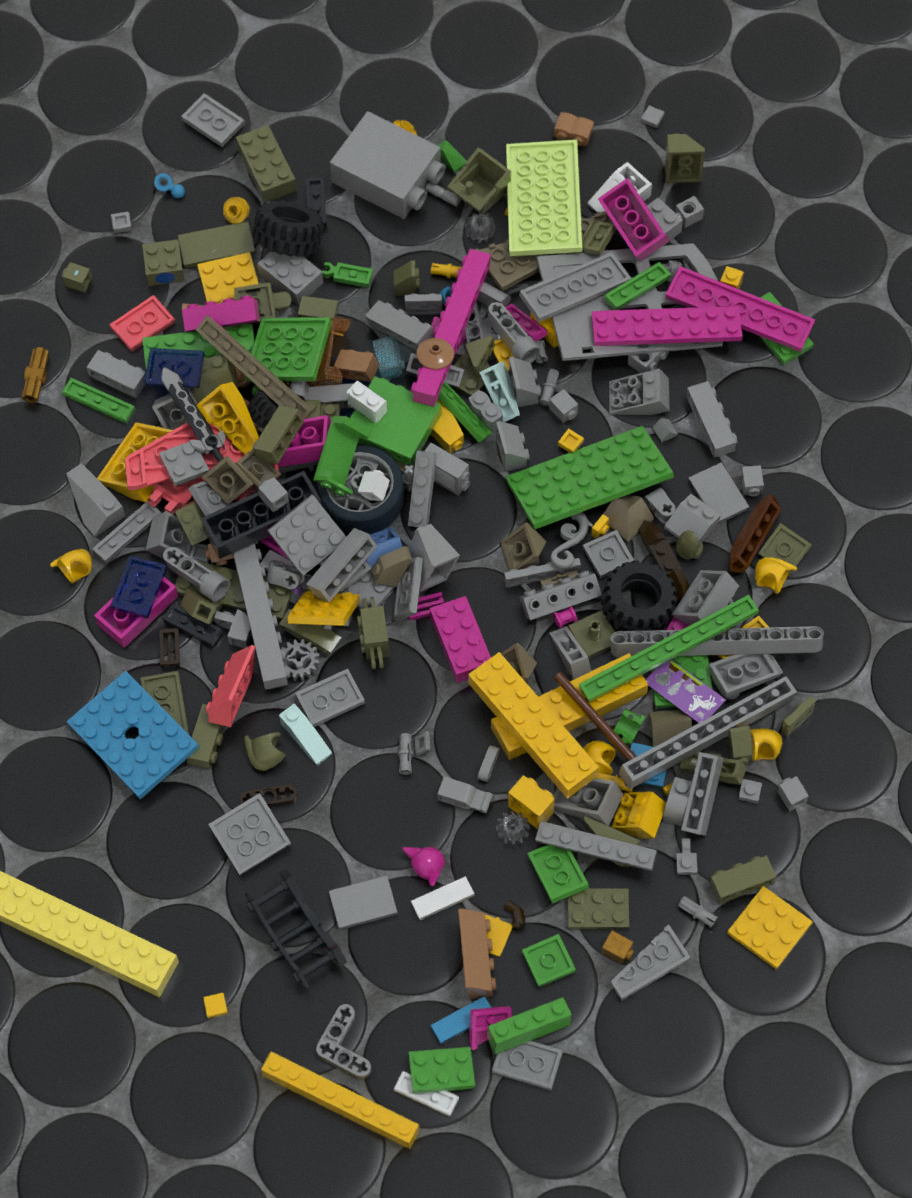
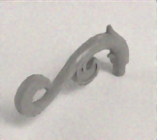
[550,512,593,569]

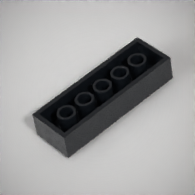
[201,471,322,559]

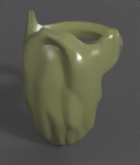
[676,530,703,559]

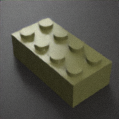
[236,125,297,203]

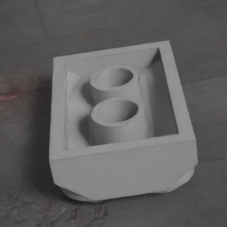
[709,654,783,699]

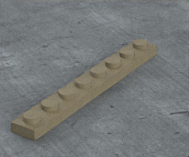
[196,315,314,419]

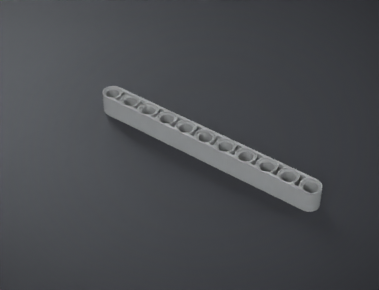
[610,626,824,657]

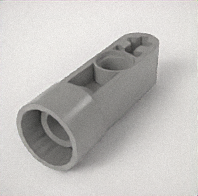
[487,302,541,363]
[163,547,230,602]

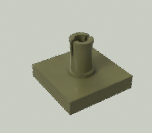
[568,610,615,658]

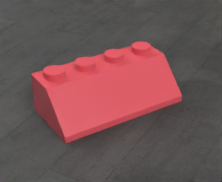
[206,645,255,727]

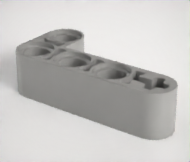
[290,381,354,409]

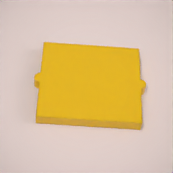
[485,914,513,957]

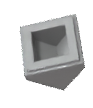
[653,418,678,443]

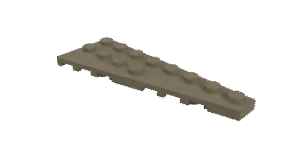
[475,211,617,292]

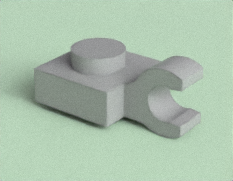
[676,838,698,875]

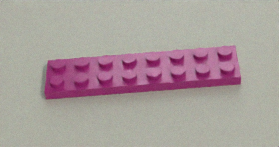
[665,266,815,352]
[591,306,742,346]

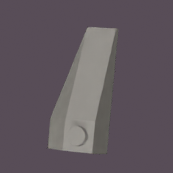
[66,463,125,538]

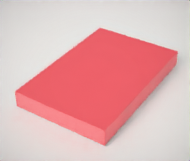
[109,295,176,352]

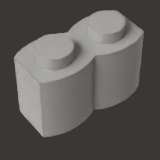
[469,390,503,433]

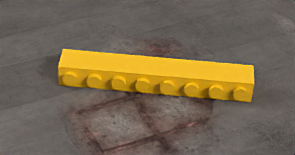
[261,1052,419,1149]

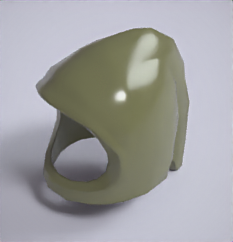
[244,732,286,771]

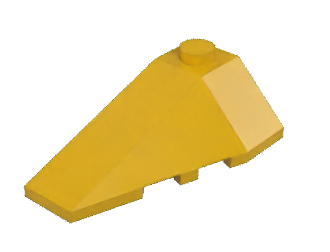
[196,382,259,455]

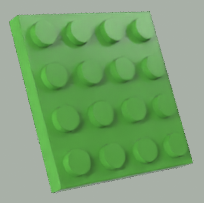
[244,317,332,381]

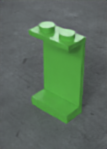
[314,416,372,496]

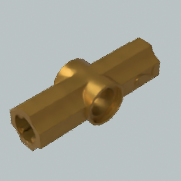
[22,347,49,403]

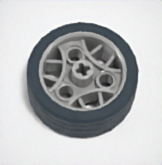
[316,445,404,535]

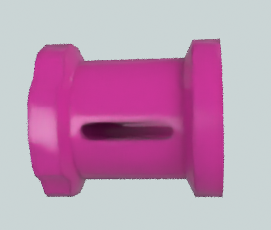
[553,606,577,628]

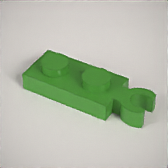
[322,262,373,288]

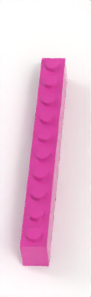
[411,249,491,407]

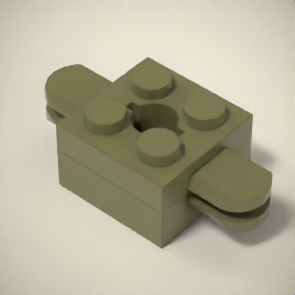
[221,282,291,325]
[357,597,390,670]

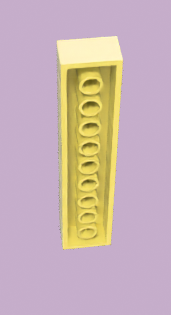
[0,871,179,998]

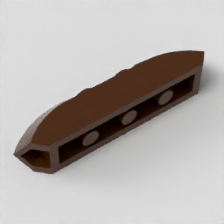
[729,493,781,573]

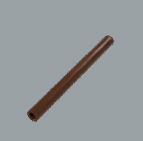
[554,672,637,761]

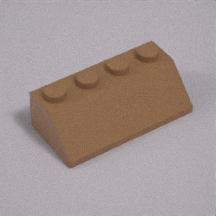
[458,909,497,1000]

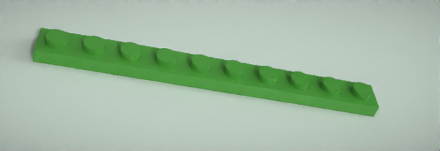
[579,595,759,703]

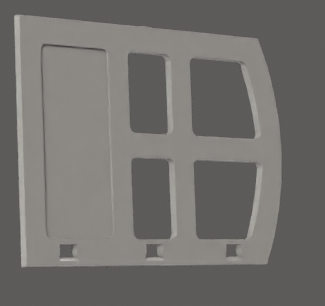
[536,243,723,361]

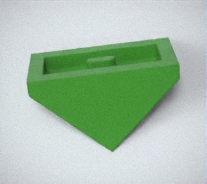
[437,139,467,173]

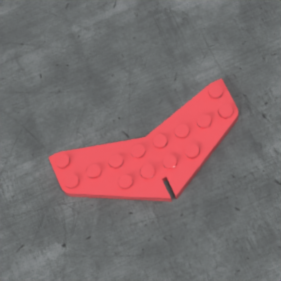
[125,423,279,490]

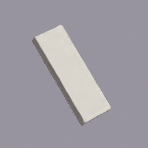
[411,876,474,920]
[394,1071,459,1117]

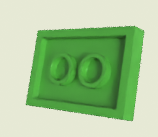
[528,845,589,904]
[409,1047,475,1093]

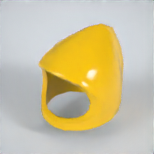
[50,549,92,584]
[755,557,797,594]
[750,728,783,761]
[583,741,617,775]

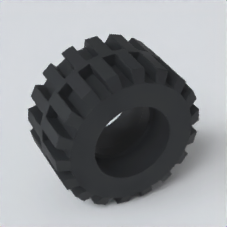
[247,390,279,430]

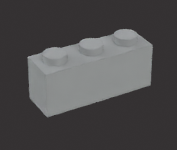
[87,350,148,398]

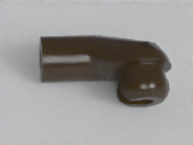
[504,900,526,929]

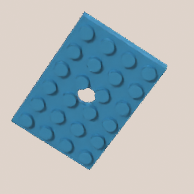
[67,671,200,799]

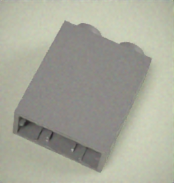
[330,111,446,219]

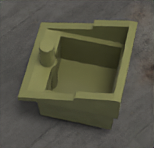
[447,148,511,215]

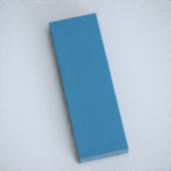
[431,996,491,1044]

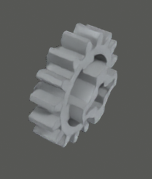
[281,639,320,681]

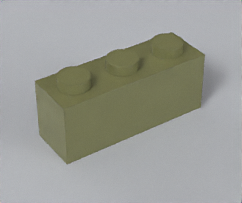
[253,405,304,464]
[186,704,227,769]
[710,855,777,904]

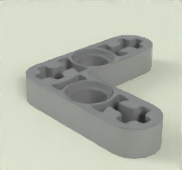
[316,1004,371,1079]

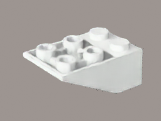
[587,162,652,213]

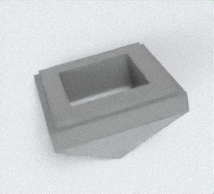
[415,731,433,756]

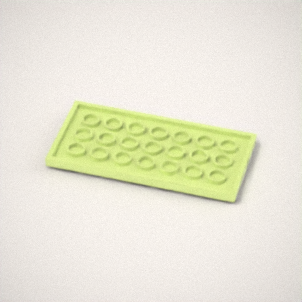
[506,140,583,256]

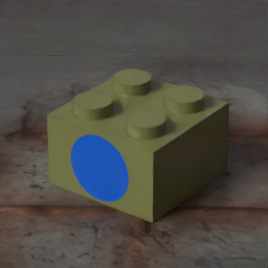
[142,240,184,286]

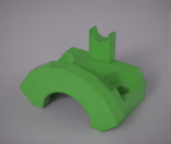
[613,708,645,747]

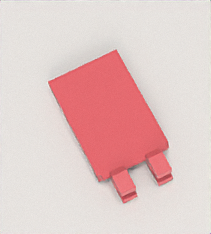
[148,477,204,514]

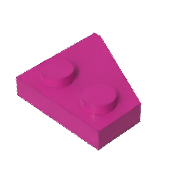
[469,1006,512,1050]

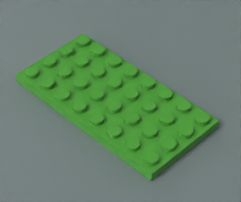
[505,426,674,530]

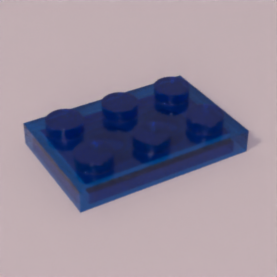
[145,348,205,388]
[111,555,167,619]

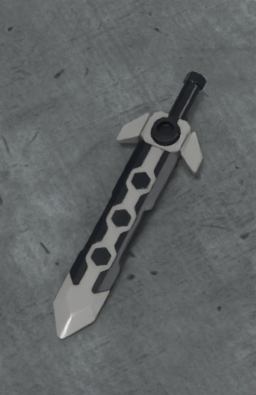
[161,368,226,463]

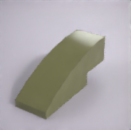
[279,609,341,656]
[680,752,747,785]

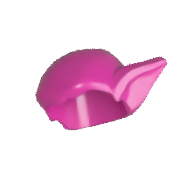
[402,847,446,886]

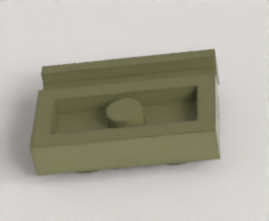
[582,220,616,256]
[781,696,816,737]

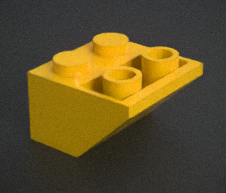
[612,792,666,839]

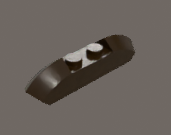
[638,520,690,601]

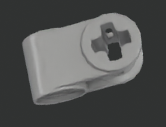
[643,488,675,525]
[266,560,305,590]

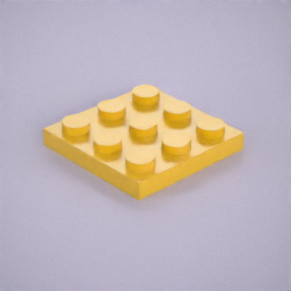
[197,252,259,304]
[287,591,360,626]
[727,886,813,970]

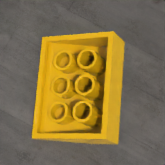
[97,422,173,502]

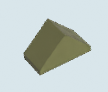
[465,336,495,375]

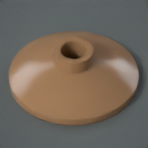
[417,338,454,370]

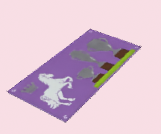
[646,659,726,723]

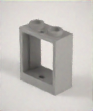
[425,443,470,496]

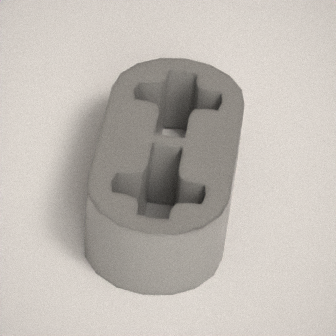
[478,745,500,782]

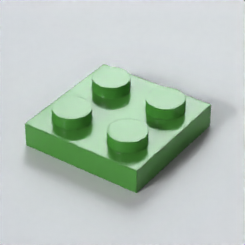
[522,934,576,988]

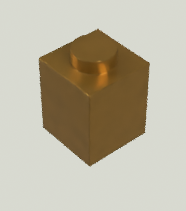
[601,931,635,965]

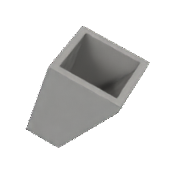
[407,524,460,592]

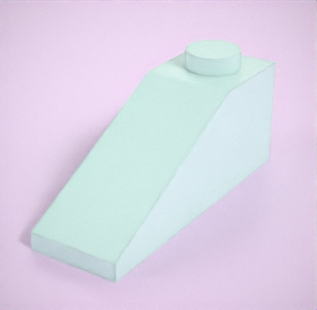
[479,361,520,422]
[279,704,332,765]

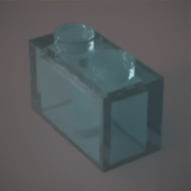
[372,336,405,380]

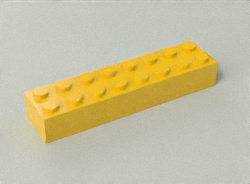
[468,652,599,799]
[491,653,648,761]

